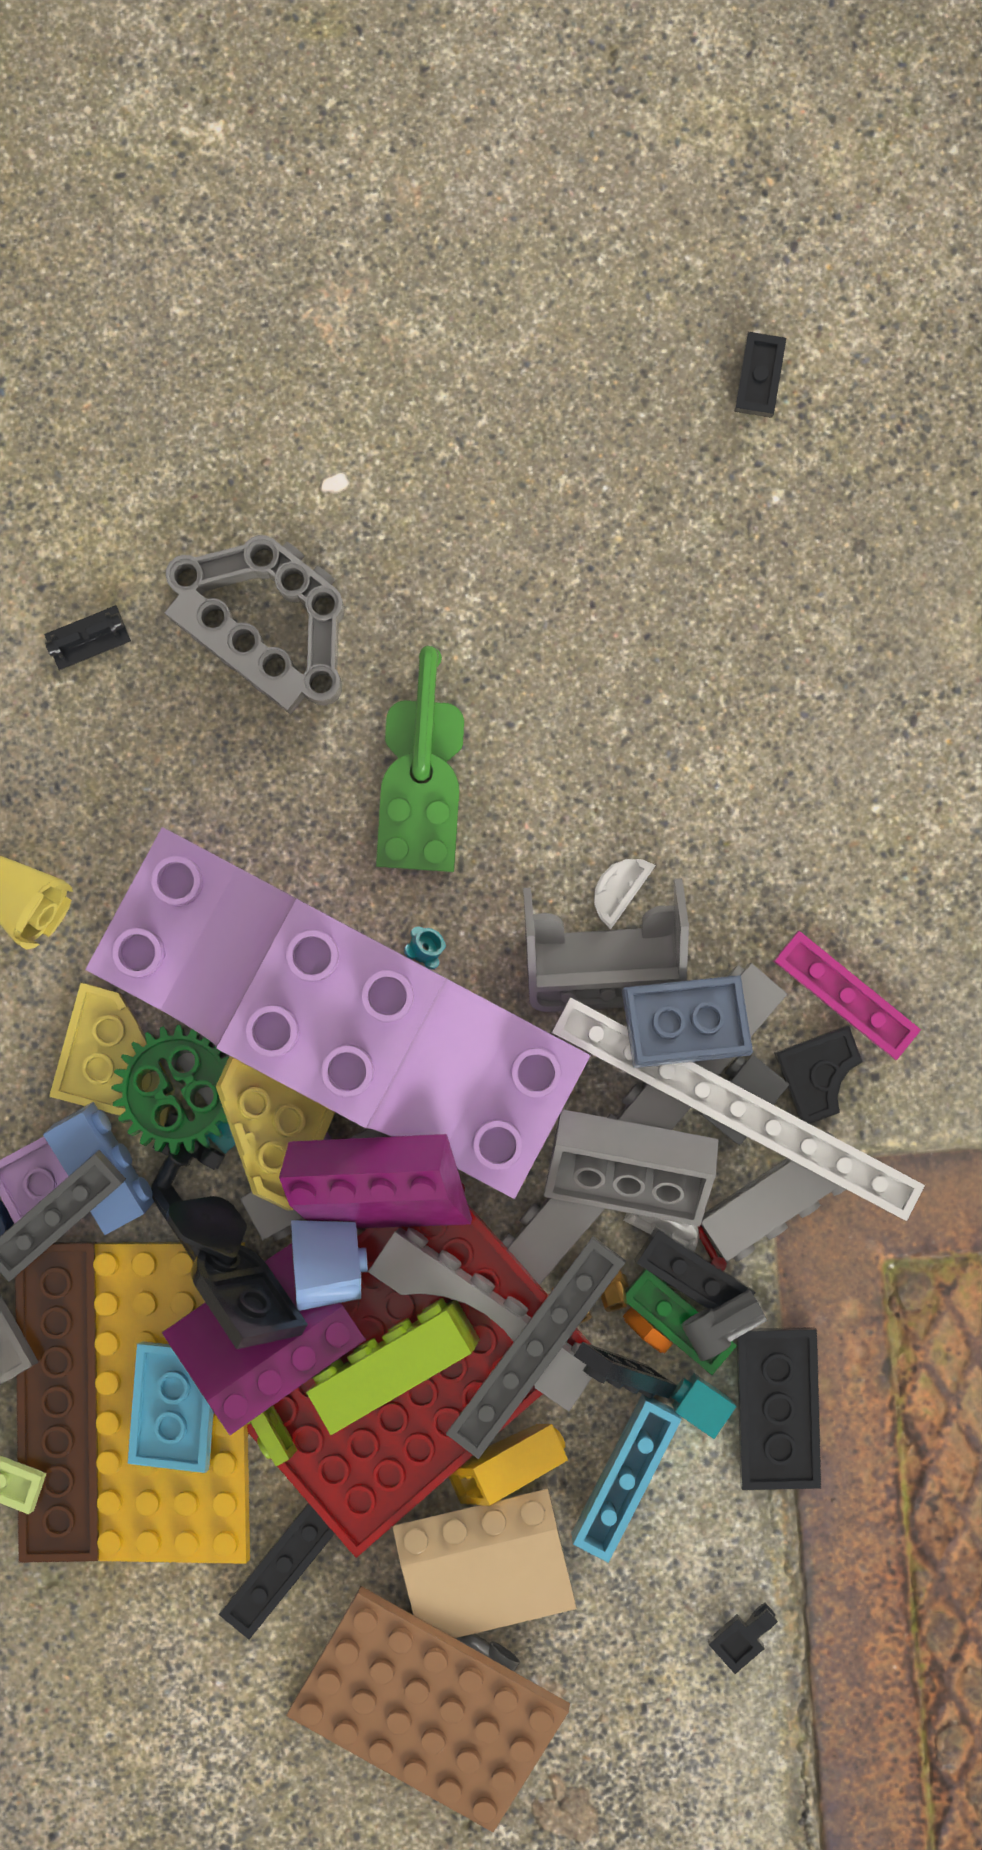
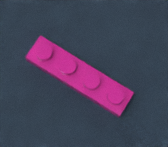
[773,931,921,1060]

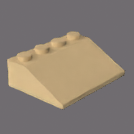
[392,1489,577,1638]

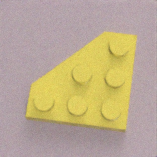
[49,983,175,1127]
[216,1056,335,1211]

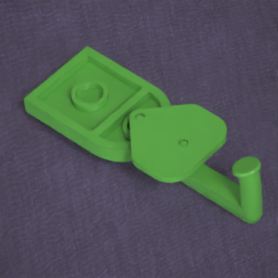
[376,646,464,872]

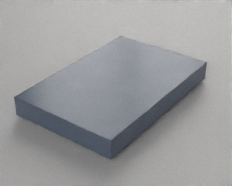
[622,975,753,1068]

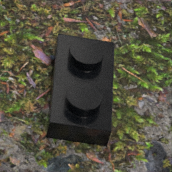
[734,331,787,418]

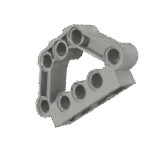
[164,535,345,715]

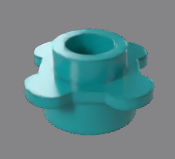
[404,926,446,970]

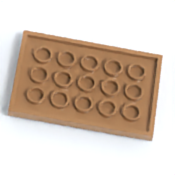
[286,1586,570,1832]

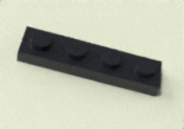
[574,1342,677,1399]
[219,1503,335,1640]

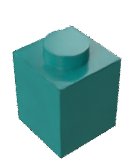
[671,1373,737,1439]

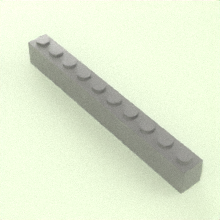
[501,963,787,1285]

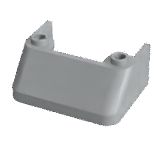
[523,878,689,1012]

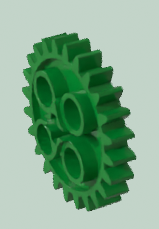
[111,1025,229,1155]

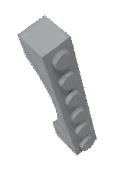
[368,1227,592,1411]

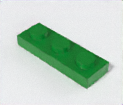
[625,1268,737,1375]

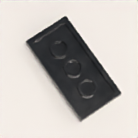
[737,1327,821,1490]

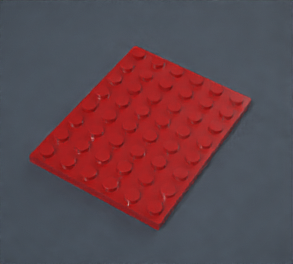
[247,1204,592,1558]

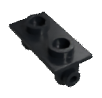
[44,605,131,671]

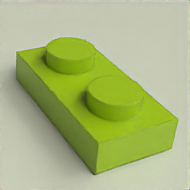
[247,1406,297,1466]

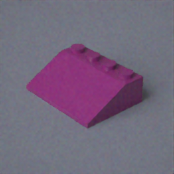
[279,1134,472,1229]
[162,1243,366,1435]

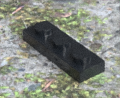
[634,1227,756,1309]

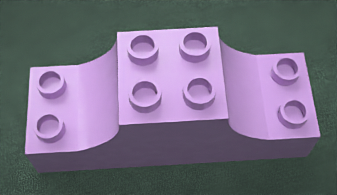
[85,827,591,1199]

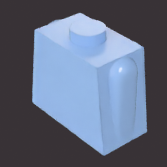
[291,1220,368,1311]

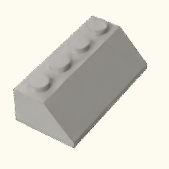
[544,1109,719,1227]

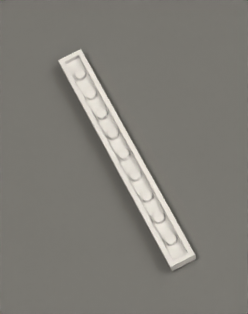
[552,997,925,1221]

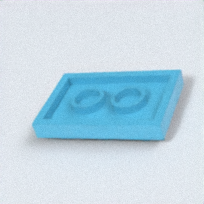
[128,1341,214,1473]

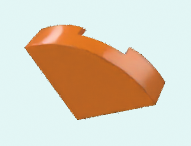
[623,1307,673,1354]

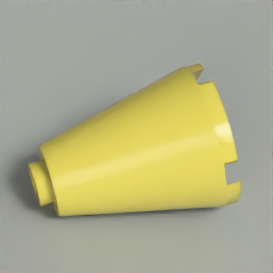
[0,855,73,950]

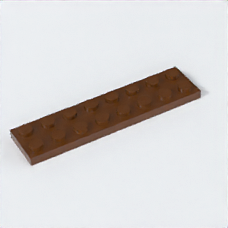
[15,1242,99,1563]

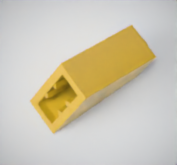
[448,1424,568,1506]

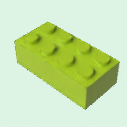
[306,1298,480,1435]

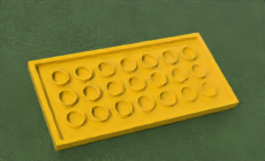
[93,1242,250,1564]

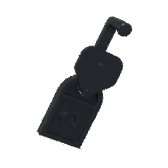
[151,1145,308,1349]

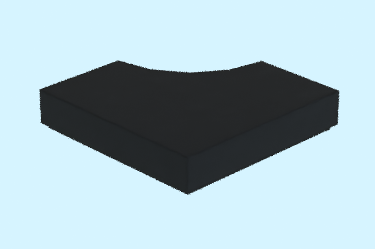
[774,1025,863,1124]

